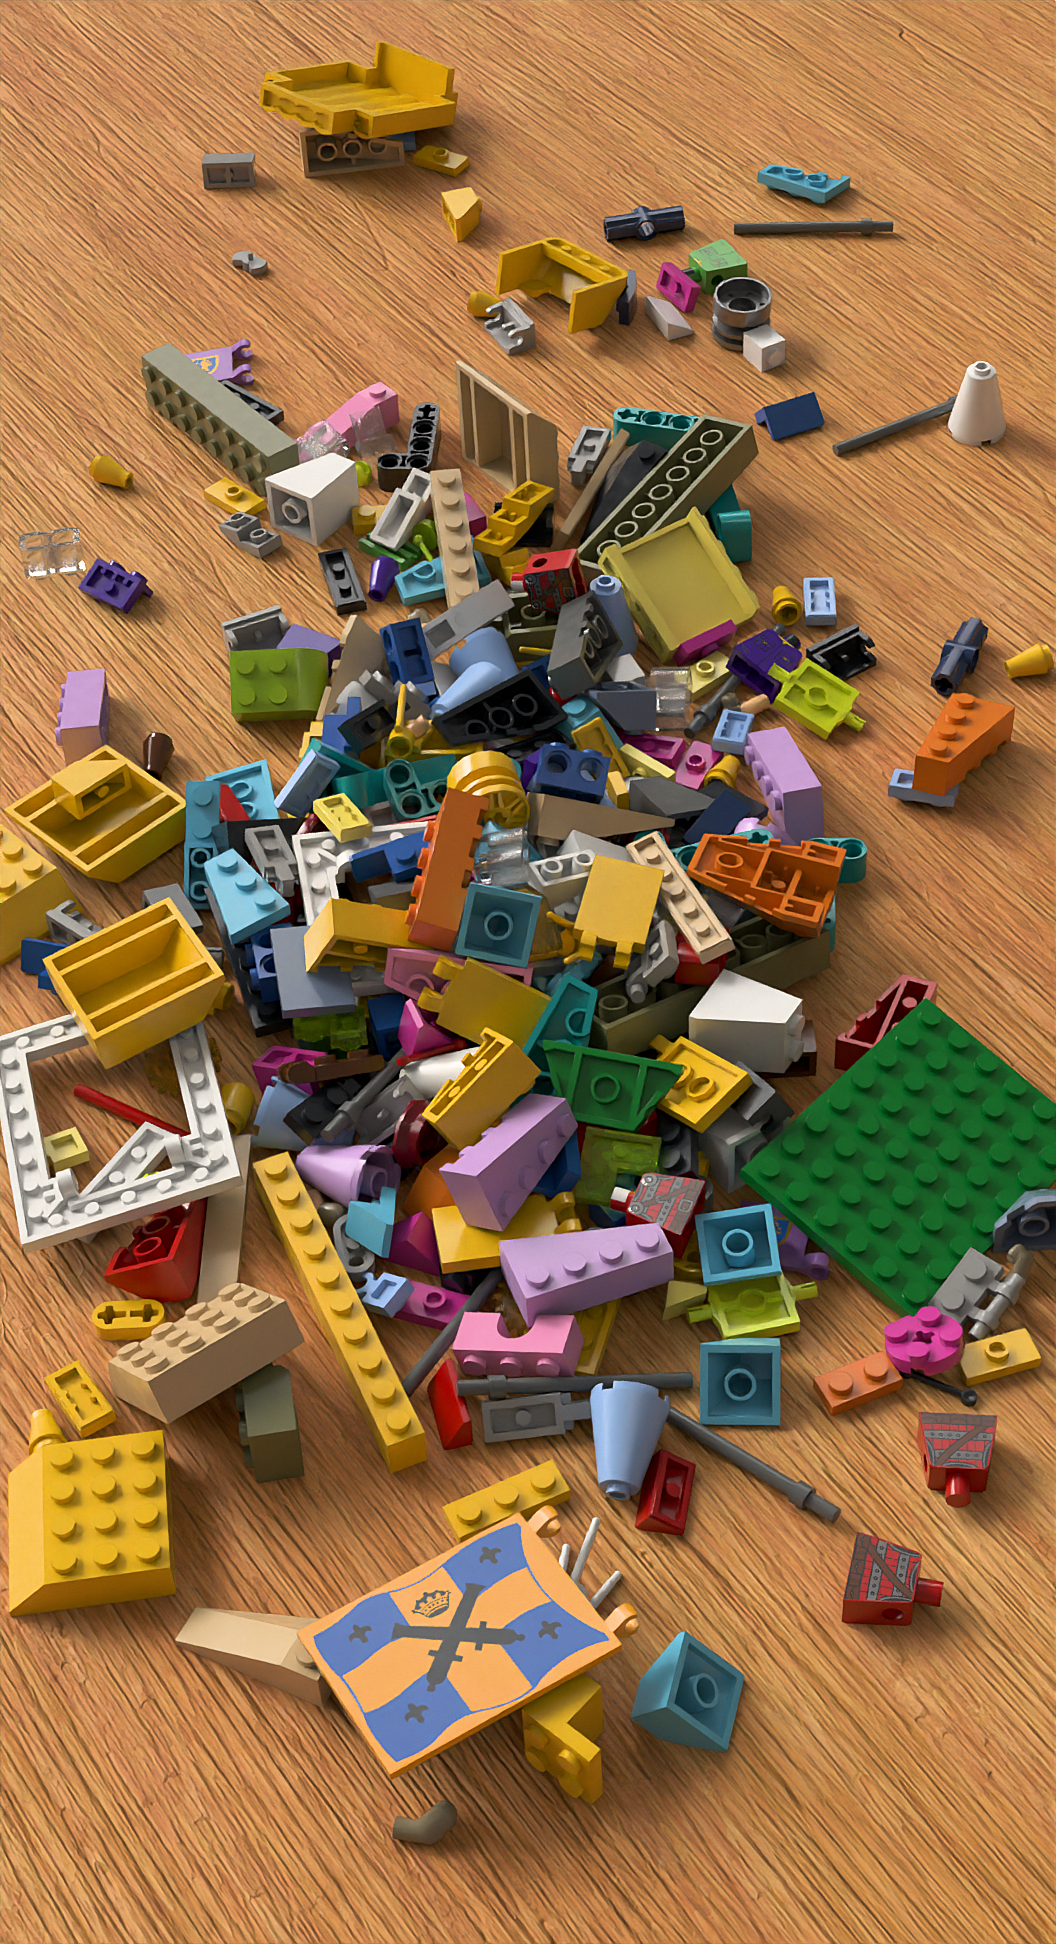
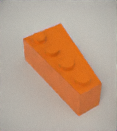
[912,693,1016,796]
[404,787,490,952]

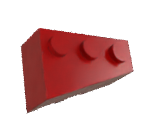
[834,974,938,1071]

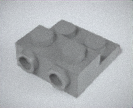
[359,669,430,721]

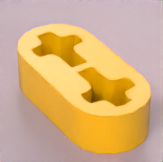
[92,1299,167,1341]

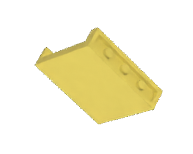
[597,506,761,664]

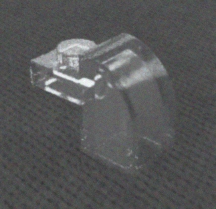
[349,406,398,470]

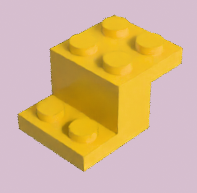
[521,1673,604,1805]

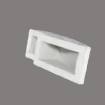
[369,467,432,551]

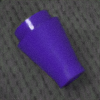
[368,556,400,602]

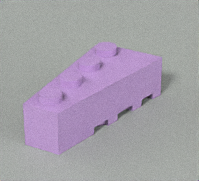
[55,668,110,767]
[744,727,824,846]
[439,1093,578,1231]
[499,1223,674,1328]

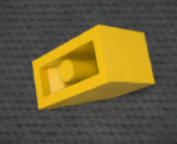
[441,187,483,242]
[50,760,132,820]

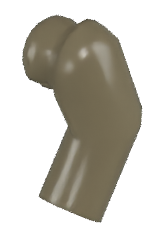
[999,1244,1035,1285]
[392,1801,457,1845]

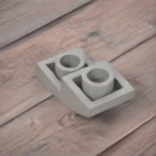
[219,512,283,558]

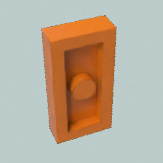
[813,1350,903,1417]

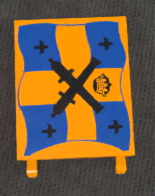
[296,1505,639,1780]

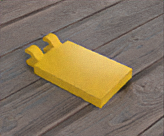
[572,854,665,970]
[417,955,552,1050]
[648,1034,754,1134]
[432,1192,582,1274]

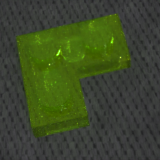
[293,1005,368,1051]
[574,1127,662,1207]

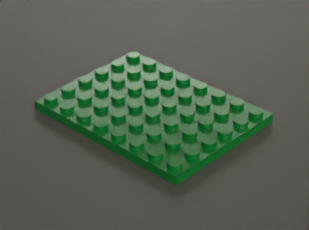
[739,998,1056,1318]

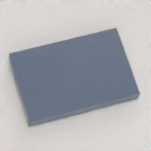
[270,925,355,1019]

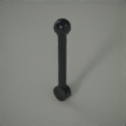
[899,1368,977,1407]

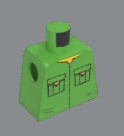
[681,239,748,294]

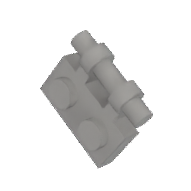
[624,919,679,1003]
[928,1247,1026,1341]

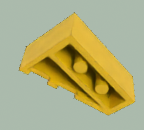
[304,898,434,973]
[422,1027,542,1151]

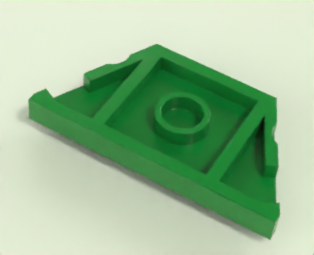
[542,1039,685,1134]

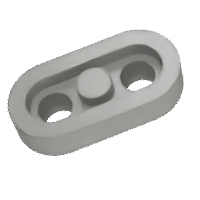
[333,1214,376,1282]

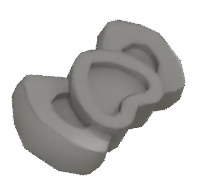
[232,251,268,276]

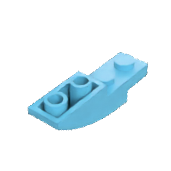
[184,781,221,910]

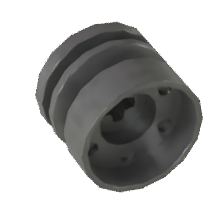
[712,277,772,351]

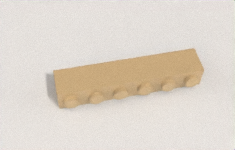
[430,468,479,610]

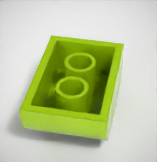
[229,648,329,722]

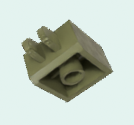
[482,592,560,663]
[235,1362,305,1483]

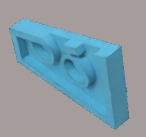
[757,164,851,204]
[395,535,491,606]
[204,759,280,820]
[203,848,291,945]

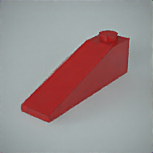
[104,1197,208,1303]

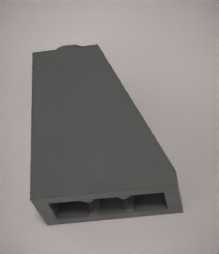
[629,776,715,844]

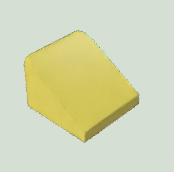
[662,1280,707,1320]

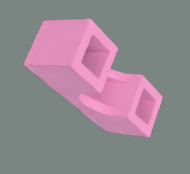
[452,1312,584,1377]

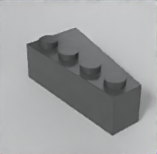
[547,590,624,700]

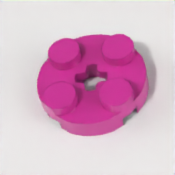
[884,1306,964,1375]

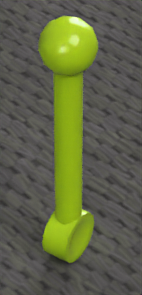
[413,535,434,561]

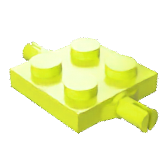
[767,658,866,740]
[686,1269,818,1340]

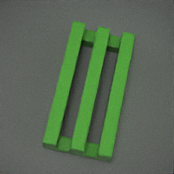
[358,532,423,571]

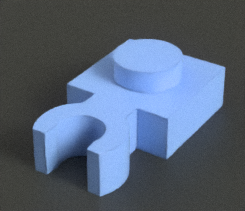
[354,1272,415,1318]

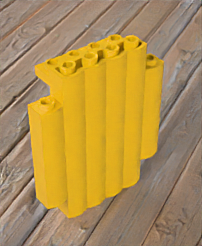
[259,41,458,139]

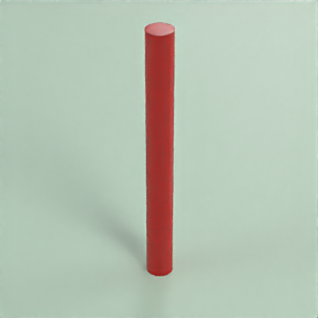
[74,1083,191,1137]

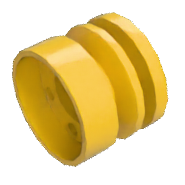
[447,750,530,833]

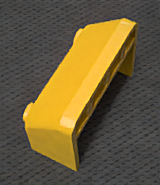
[495,237,628,334]

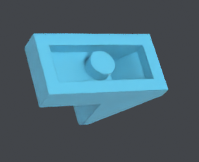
[345,1186,396,1258]

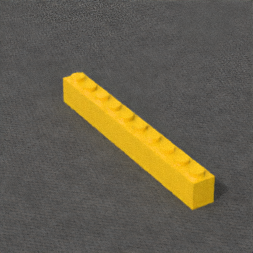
[252,1151,428,1474]

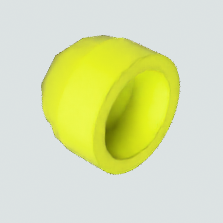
[356,461,373,486]

